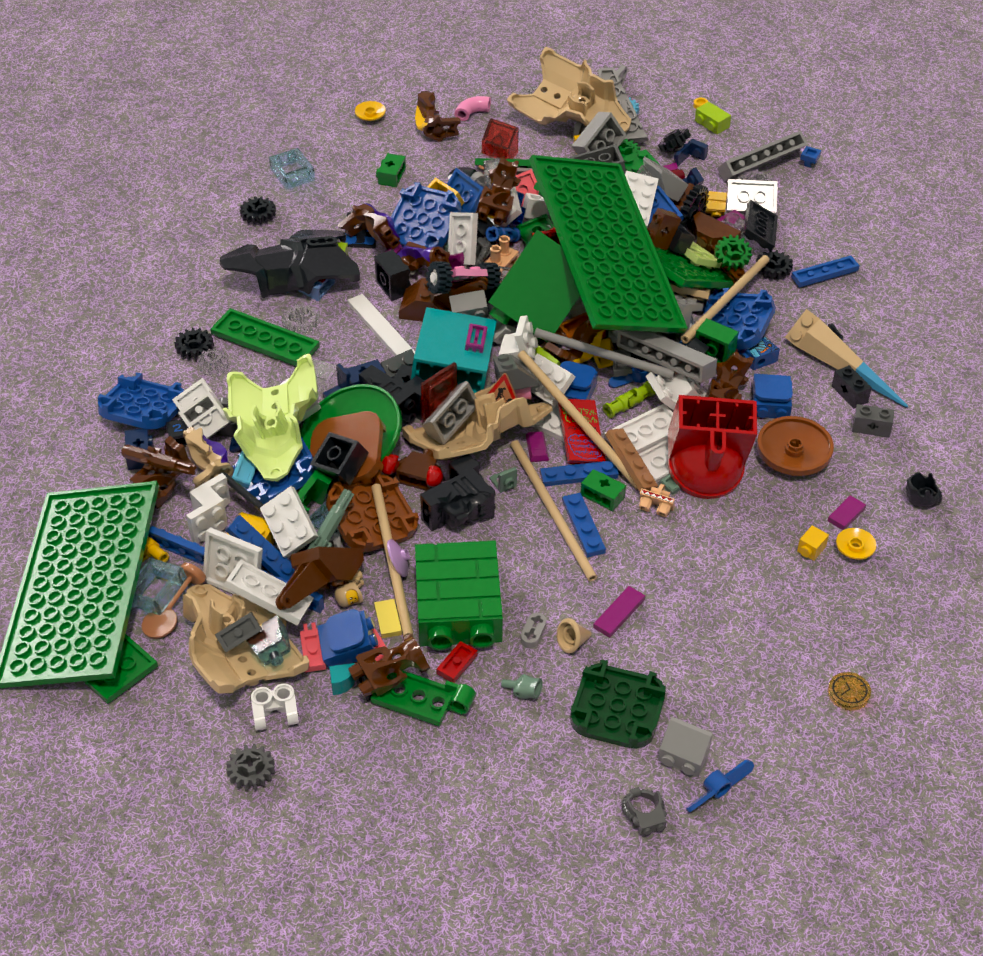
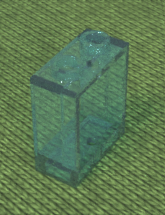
[269,148,315,190]
[132,558,187,615]

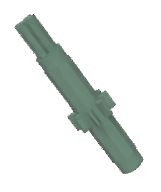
[294,489,354,572]

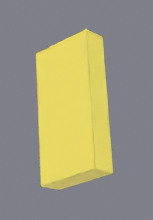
[374,599,402,638]

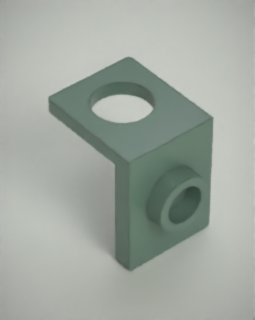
[489,467,517,493]

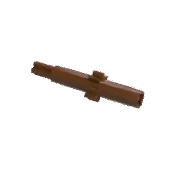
[121,444,197,475]

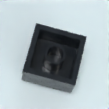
[374,249,411,301]
[310,432,369,486]

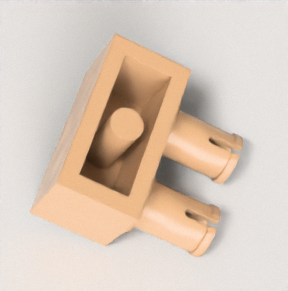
[484,235,519,282]

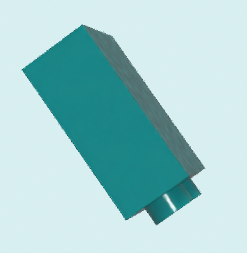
[411,307,497,394]

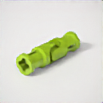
[603,381,655,419]

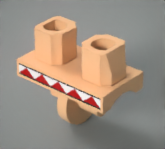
[639,484,675,518]

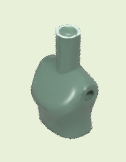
[501,674,543,700]

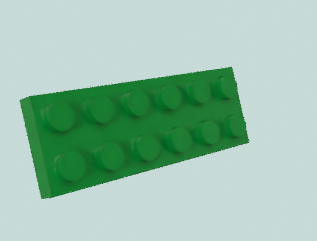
[210,308,320,367]

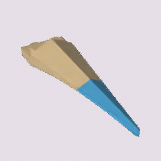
[785,309,908,407]

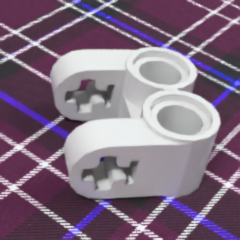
[251,684,299,731]

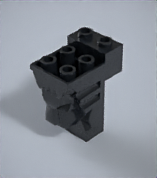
[359,365,434,430]
[420,454,496,531]

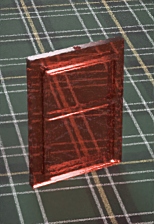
[421,362,457,425]

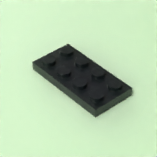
[743,199,778,251]

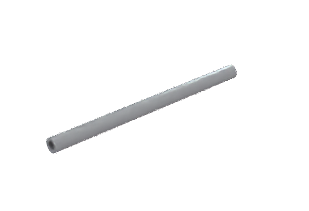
[534,328,675,379]

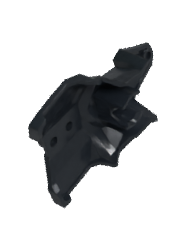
[220,230,360,298]

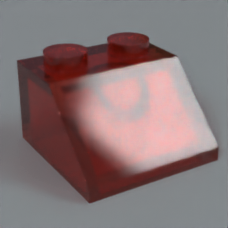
[482,118,519,159]

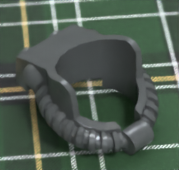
[471,237,497,267]
[621,787,667,836]

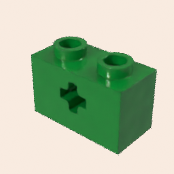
[376,153,406,188]
[580,469,626,512]

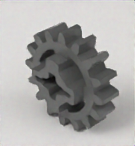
[226,744,275,791]

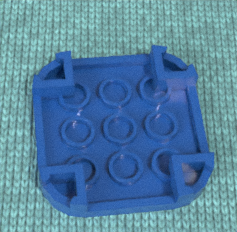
[391,182,461,248]
[695,288,776,350]
[98,372,185,429]
[232,437,315,504]

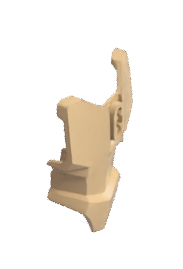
[507,47,631,133]
[402,383,553,460]
[183,584,309,694]

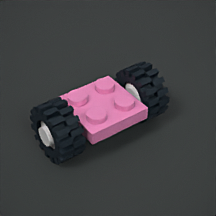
[426,261,502,294]

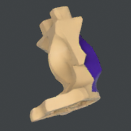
[183,427,234,488]

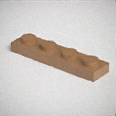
[605,428,658,492]

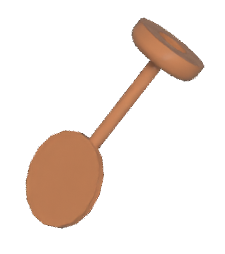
[142,562,206,639]

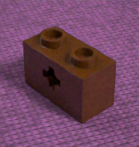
[647,208,682,250]

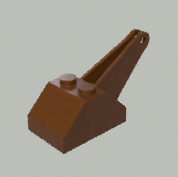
[691,211,745,284]
[399,276,488,322]
[275,546,364,610]

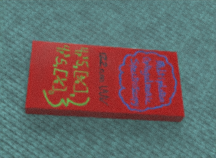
[558,399,606,464]

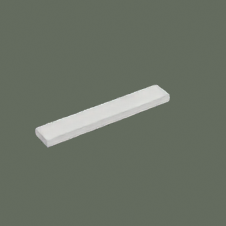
[347,294,415,356]

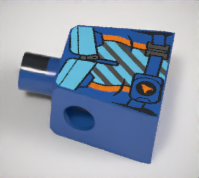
[737,336,780,370]

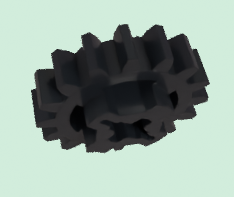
[658,128,691,152]
[240,196,276,225]
[756,250,793,280]
[174,328,214,360]

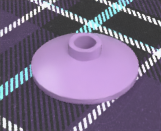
[387,539,410,577]

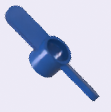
[608,364,659,388]
[686,759,754,812]

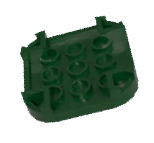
[570,660,666,749]

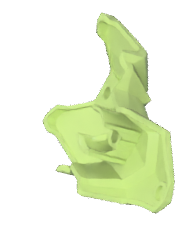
[222,354,319,481]

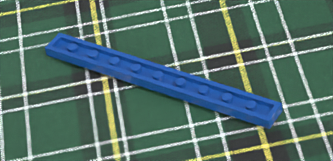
[148,526,324,613]

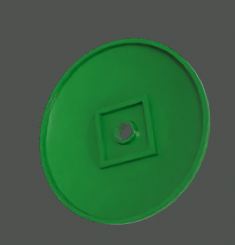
[300,384,402,462]

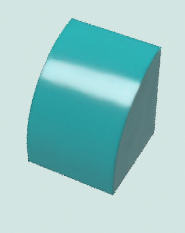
[329,663,356,695]

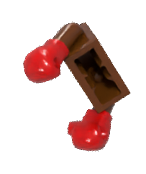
[382,449,443,491]

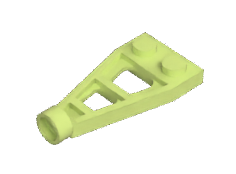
[685,242,722,269]

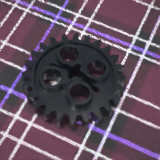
[680,184,709,232]

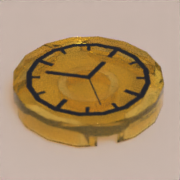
[827,672,871,711]

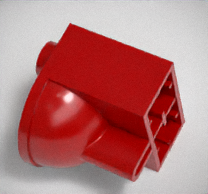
[668,395,757,499]

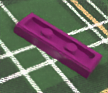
[593,586,645,638]

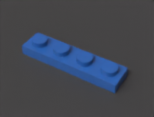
[791,255,860,288]
[540,461,619,487]
[562,493,606,558]
[225,514,295,581]

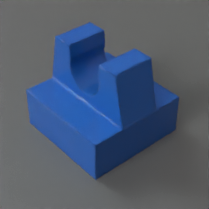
[800,146,822,168]

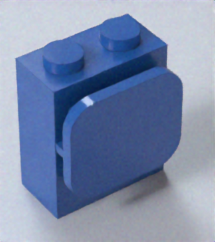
[560,361,598,400]
[752,374,793,418]
[317,609,378,670]

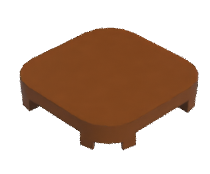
[310,411,387,486]
[326,471,419,552]

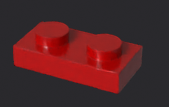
[436,641,478,683]

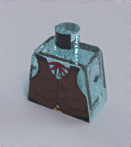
[246,615,291,666]

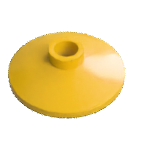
[355,101,386,121]
[836,528,876,560]

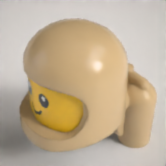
[334,570,364,607]

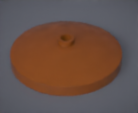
[757,416,834,476]

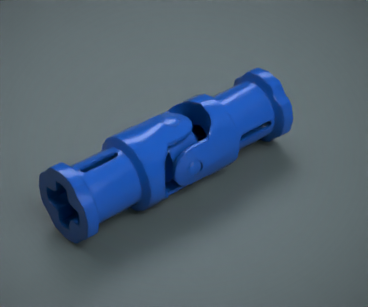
[486,226,521,242]

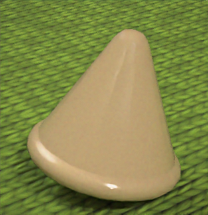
[556,618,592,654]

